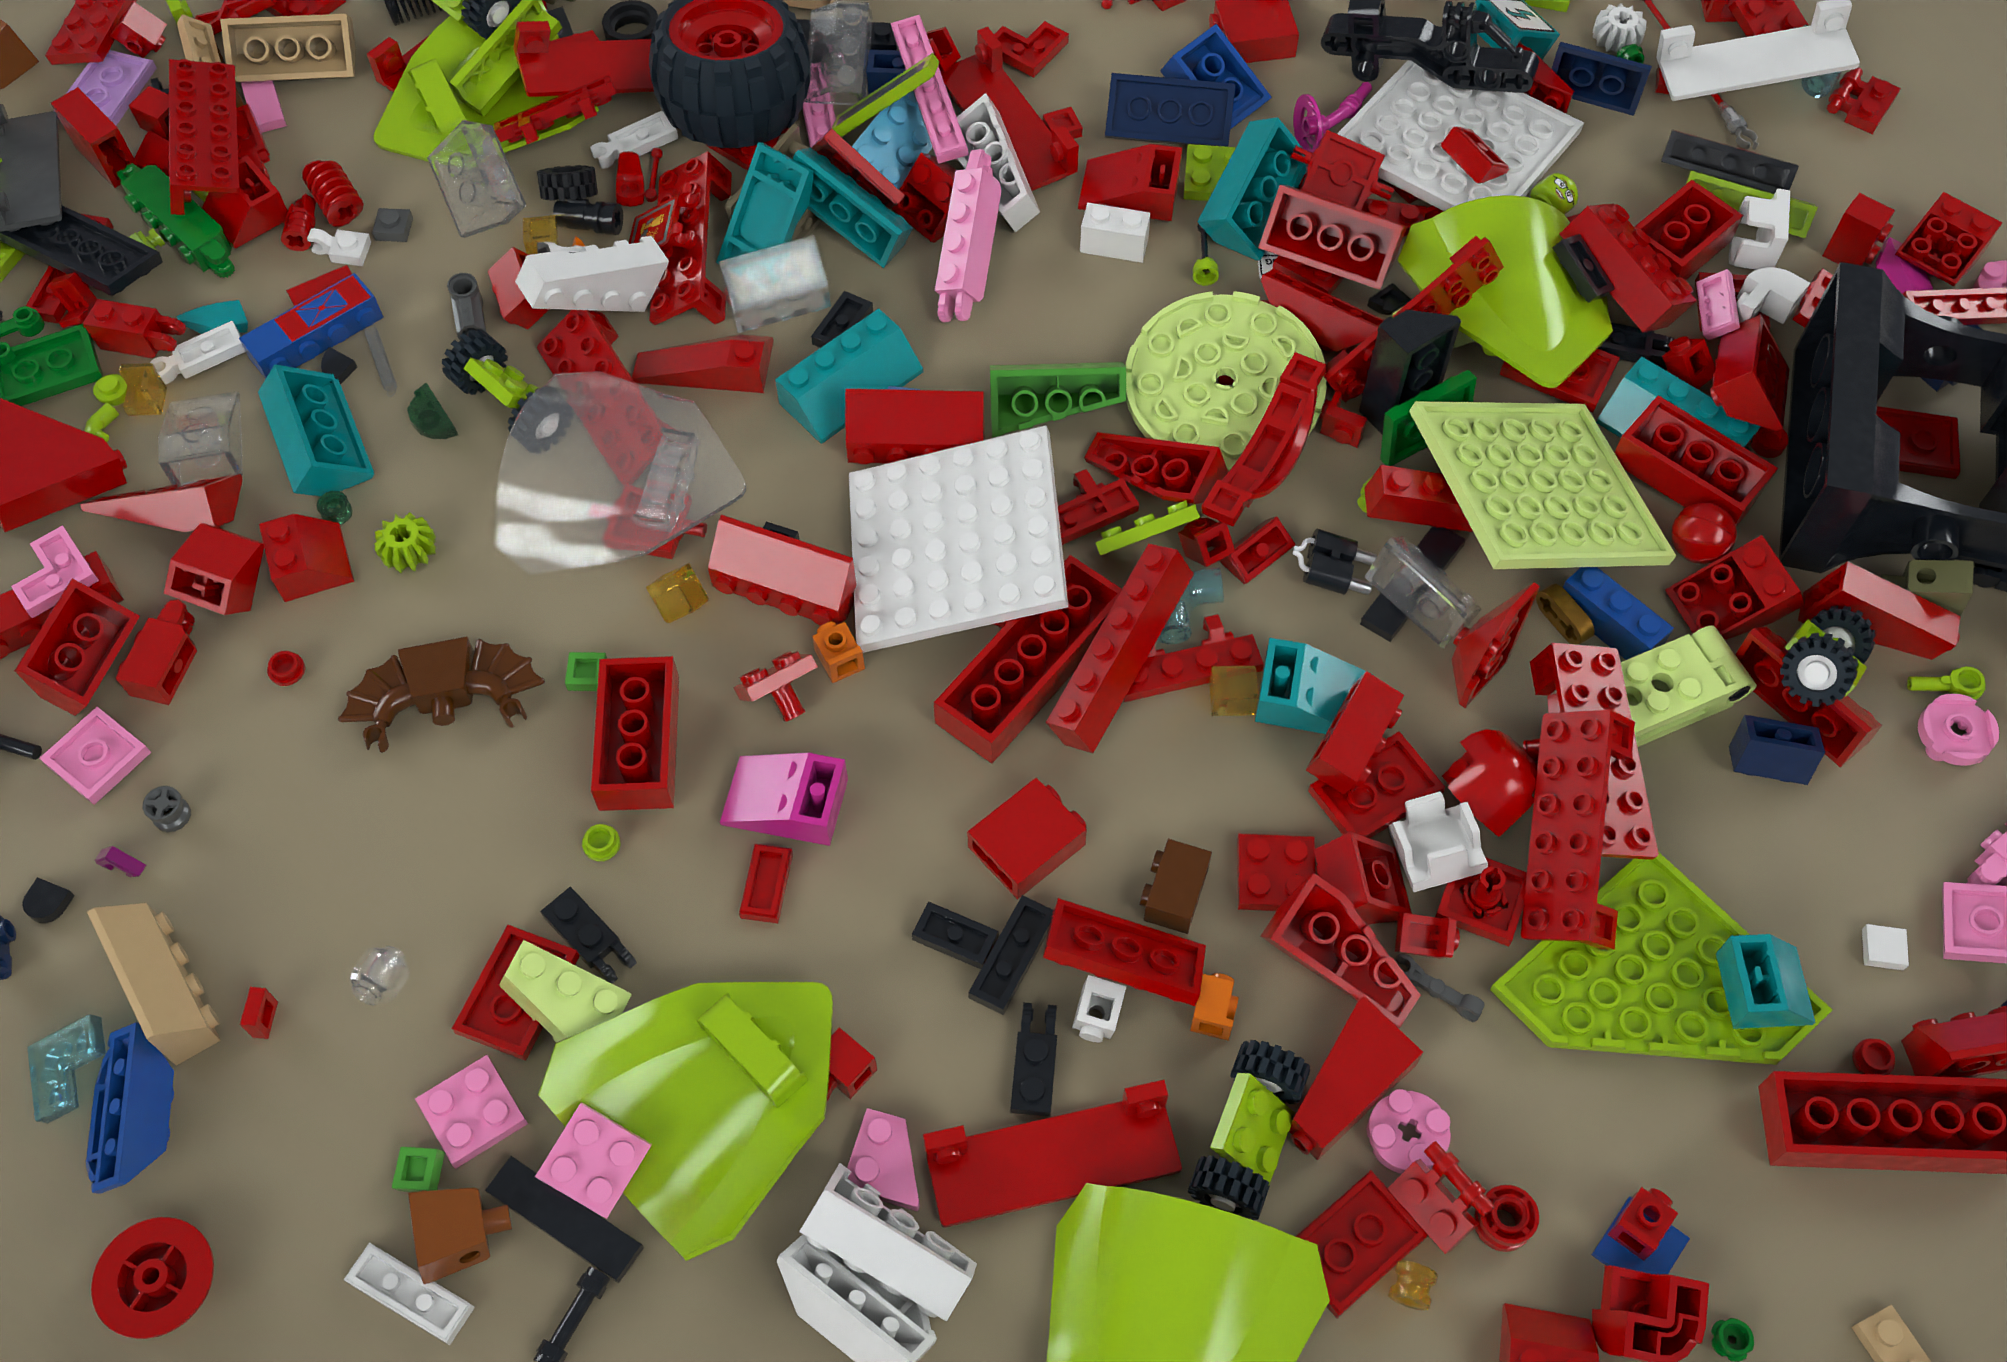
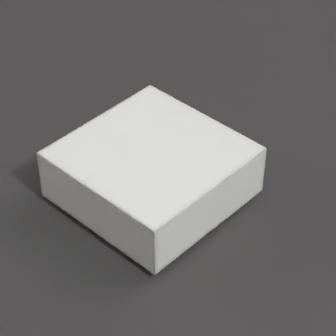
[1862,924,1909,971]

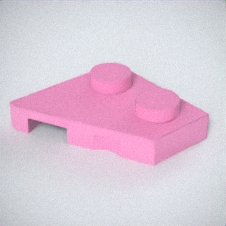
[847,1108,920,1211]

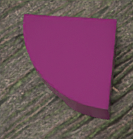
[95,846,146,877]

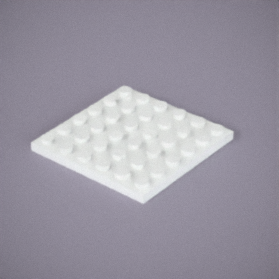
[1337,60,1584,211]
[849,425,1069,653]

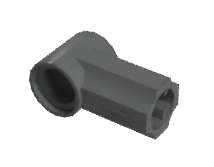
[447,273,486,340]

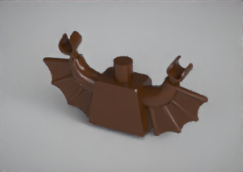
[338,637,545,753]

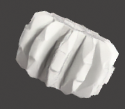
[1592,3,1647,53]

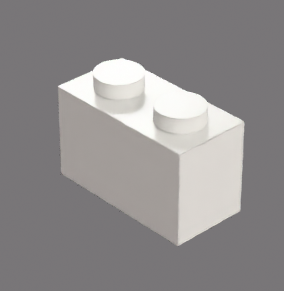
[1080,202,1151,263]

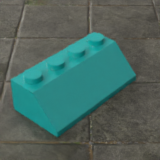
[1197,117,1307,260]
[793,148,913,268]
[775,308,923,444]
[1596,357,1761,449]
[258,364,375,497]

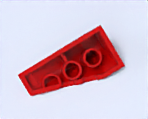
[632,334,774,393]
[1084,432,1228,504]
[1451,582,1540,708]
[1260,873,1421,1028]

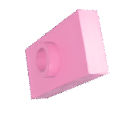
[1696,269,1740,341]

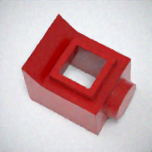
[926,27,961,72]

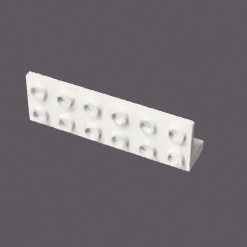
[1656,0,1860,101]

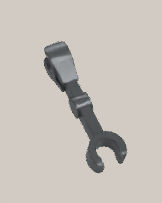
[1396,953,1485,1022]

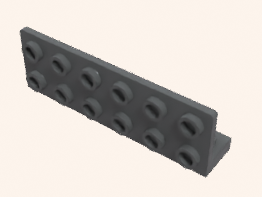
[0,104,62,232]

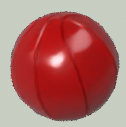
[1671,502,1737,564]

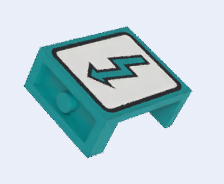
[1475,0,1560,60]

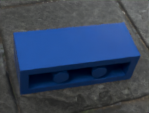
[1563,567,1674,660]

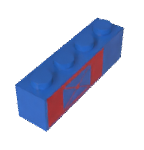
[239,273,384,379]

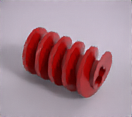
[302,160,364,227]

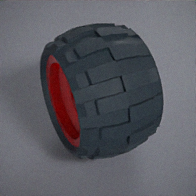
[649,0,810,148]

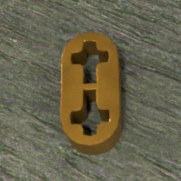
[1536,584,1595,645]

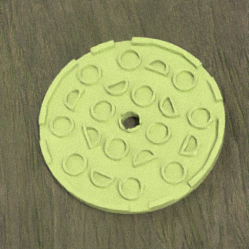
[1125,291,1327,472]

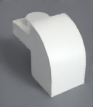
[1737,267,1810,324]

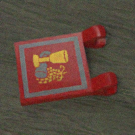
[629,183,702,251]

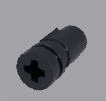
[553,198,624,235]

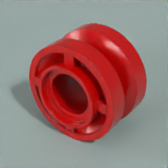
[1474,1185,1539,1252]

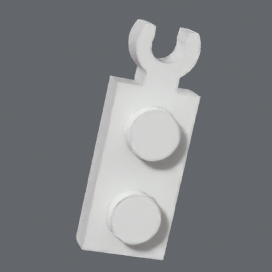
[590,111,678,169]
[150,321,246,385]

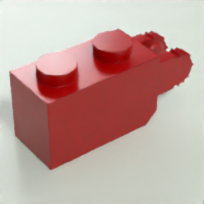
[83,299,186,358]
[116,599,197,705]

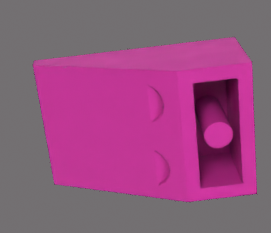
[720,753,848,846]

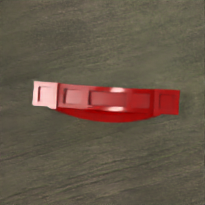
[1201,352,1327,527]

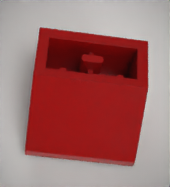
[891,153,956,243]
[202,155,288,249]
[164,523,265,615]

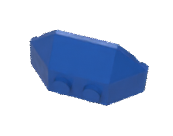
[86,1022,174,1194]

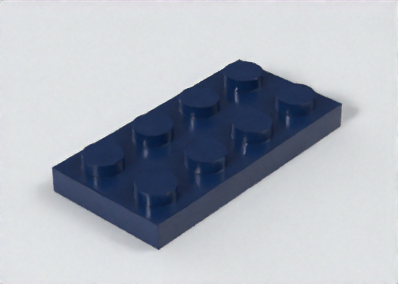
[1105,73,1235,147]

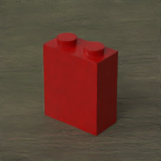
[1209,0,1299,63]
[51,87,139,188]
[967,778,1087,900]

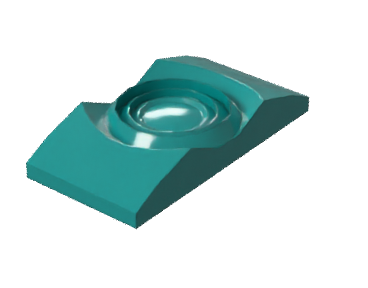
[716,142,814,291]

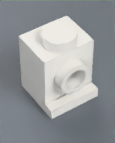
[1072,975,1127,1043]

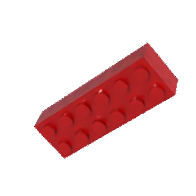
[933,555,1122,764]
[1758,1071,2007,1174]

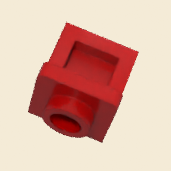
[47,272,97,328]
[1319,390,1367,448]
[1395,913,1460,959]

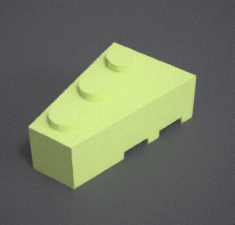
[499,940,632,1042]

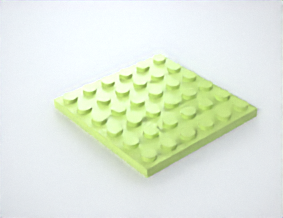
[1409,401,1676,569]

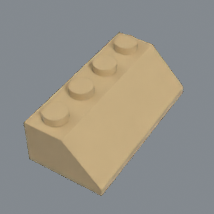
[220,14,356,83]
[87,903,221,1066]

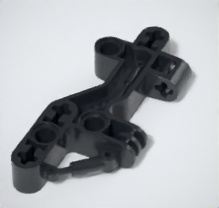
[1321,0,1539,93]

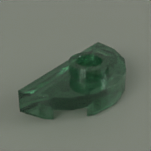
[407,383,458,439]

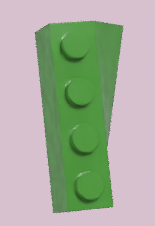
[990,362,1126,438]

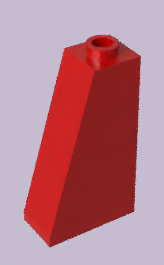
[1798,561,1961,660]
[1289,996,1423,1160]

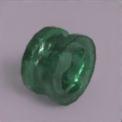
[316,491,353,525]

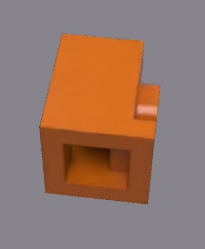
[812,622,865,683]
[1190,973,1239,1041]

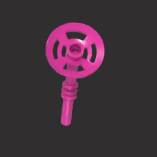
[1293,82,1372,153]

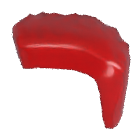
[616,151,645,207]

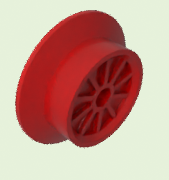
[91,1217,214,1339]

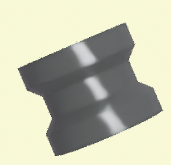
[142,786,191,832]

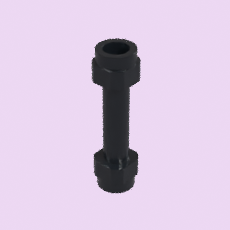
[533,1266,610,1362]

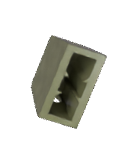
[1881,560,1974,616]

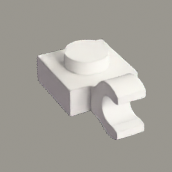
[307,228,371,266]

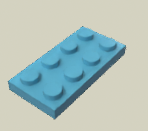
[852,91,933,189]

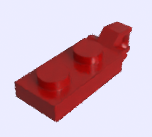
[236,103,271,180]

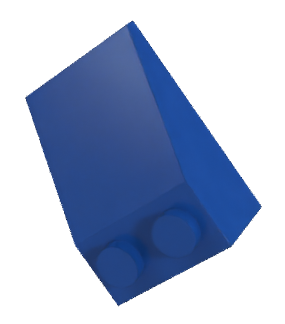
[1160,24,1272,130]

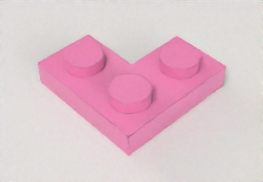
[11,525,99,618]

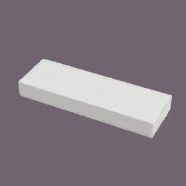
[344,1243,475,1346]

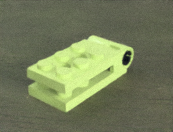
[1621,625,1757,747]

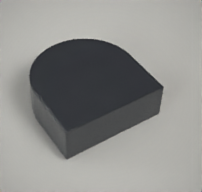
[22,877,75,923]

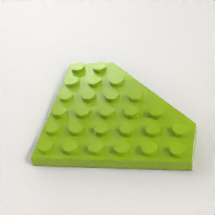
[1490,851,1833,1065]

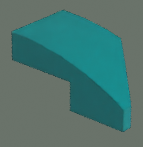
[176,300,248,334]

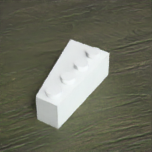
[957,93,1040,232]
[515,236,669,312]
[799,1163,977,1321]

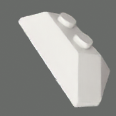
[777,1234,937,1362]

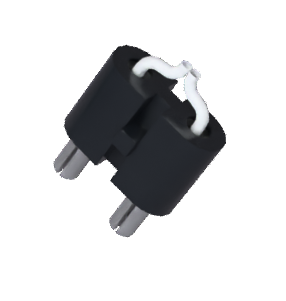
[1293,528,1377,595]

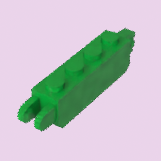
[116,163,235,278]

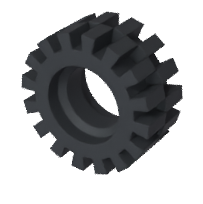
[537,165,598,201]

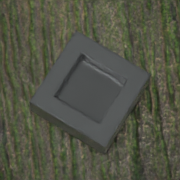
[372,208,413,242]

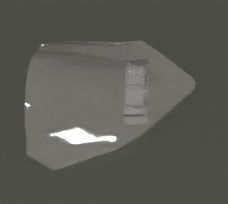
[495,371,747,575]

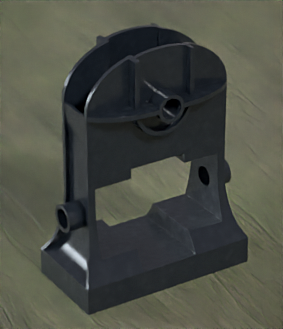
[1779,262,2007,574]

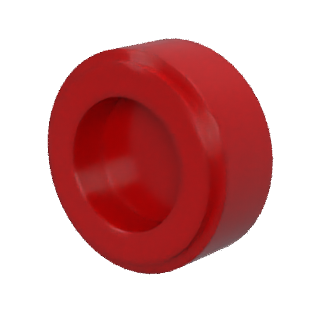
[1751,427,1789,458]

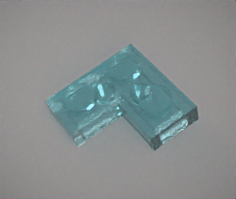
[27,1014,106,1124]

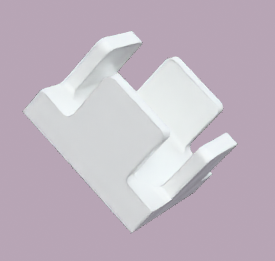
[1729,189,1790,271]
[1389,792,1488,892]

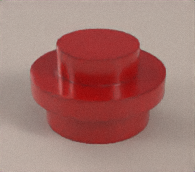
[267,651,305,686]
[1852,1038,1895,1075]

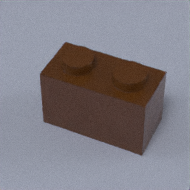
[1139,839,1212,934]

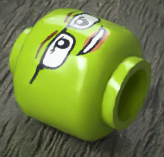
[1530,173,1578,215]

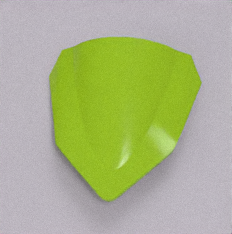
[373,0,599,170]
[1397,195,1613,388]
[537,982,833,1261]
[1046,1183,1330,1362]

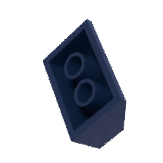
[1551,41,1652,116]

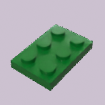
[0,324,104,406]
[1380,370,1477,466]

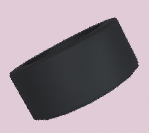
[602,0,658,41]

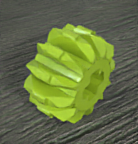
[374,512,436,573]

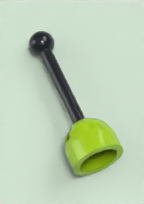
[1193,223,1219,286]

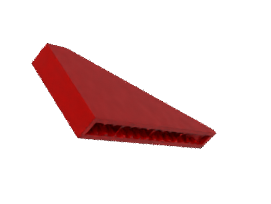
[0,398,127,532]

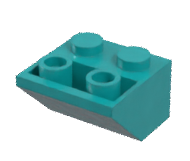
[1716,934,1816,1029]

